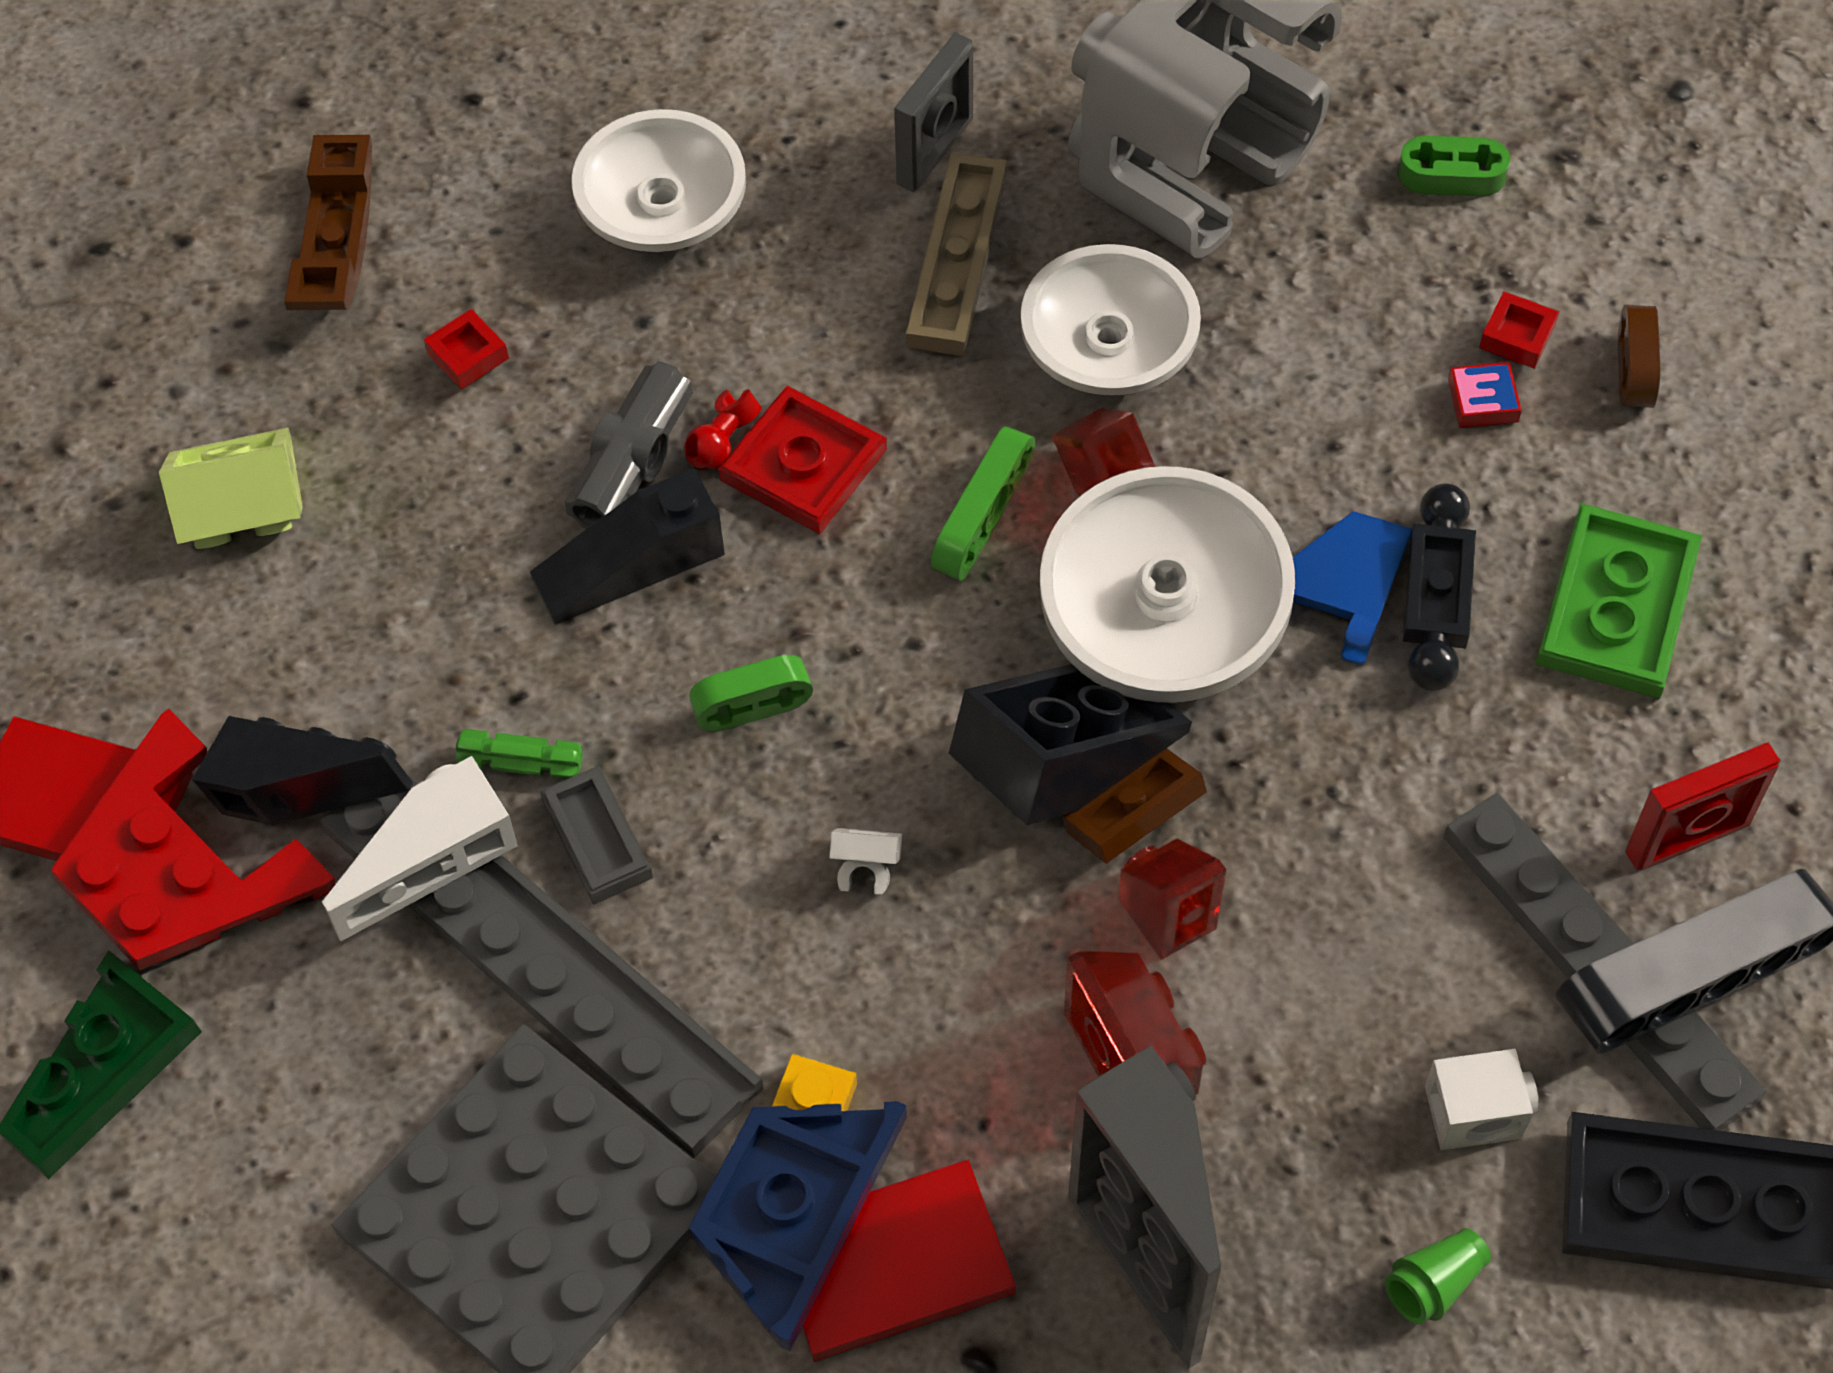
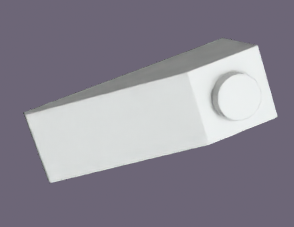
[322,756,518,942]

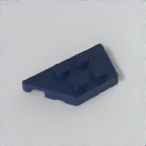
[689,1101,907,1351]

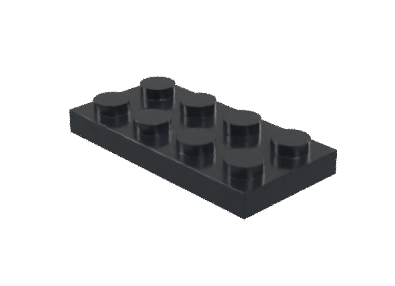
[1562,1112,1833,1290]

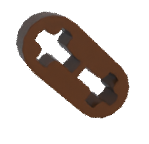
[1618,305,1660,408]

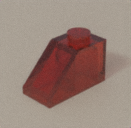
[1051,408,1155,496]
[1118,838,1227,960]

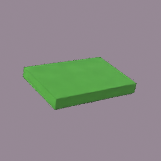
[1535,503,1702,699]

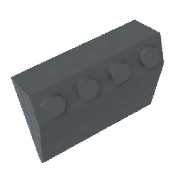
[1068,1045,1221,1369]

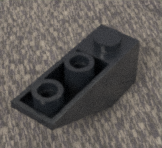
[192,716,413,825]

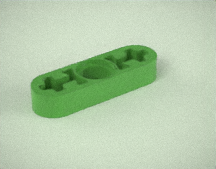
[931,426,1035,581]

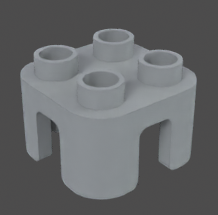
[1068,0,1342,258]

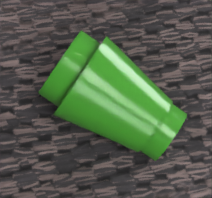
[1385,1228,1491,1324]

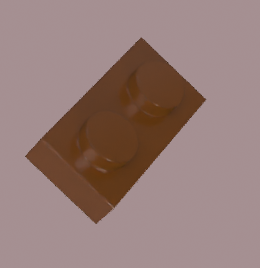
[1062,748,1207,864]

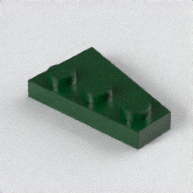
[0,950,202,1180]

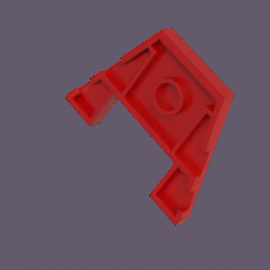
[51,709,336,970]

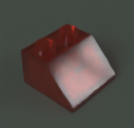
[1064,951,1206,1095]

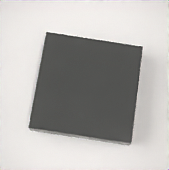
[894,32,973,192]

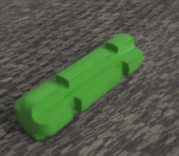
[456,729,583,779]

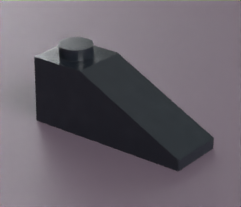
[530,468,725,625]

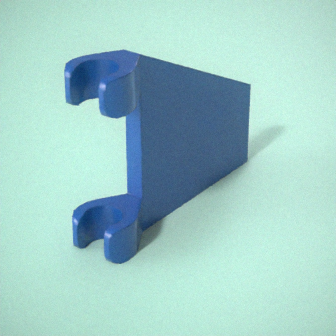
[1293,511,1412,665]

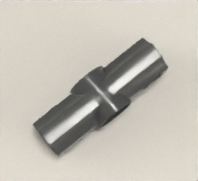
[565,361,693,529]

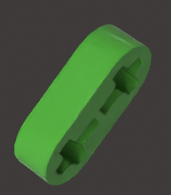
[1397,136,1510,196]
[689,655,814,731]

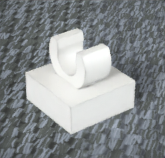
[829,828,903,895]

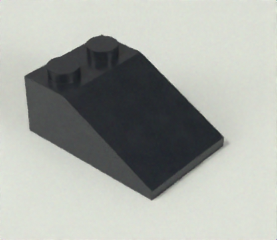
[948,664,1192,825]

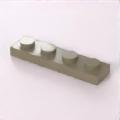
[906,153,1007,356]

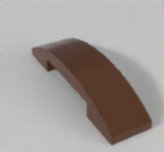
[285,134,372,310]

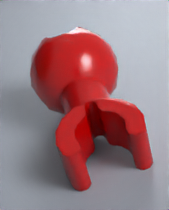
[684,389,762,470]

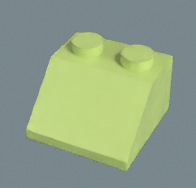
[159,428,303,549]

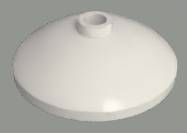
[572,109,746,252]
[1021,244,1201,395]

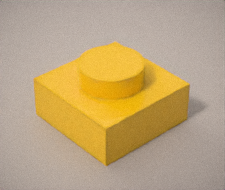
[772,1054,857,1111]

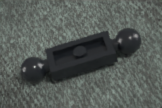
[1403,483,1476,691]

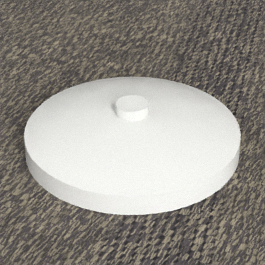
[1040,466,1295,703]

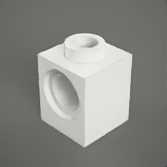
[1425,1049,1538,1150]

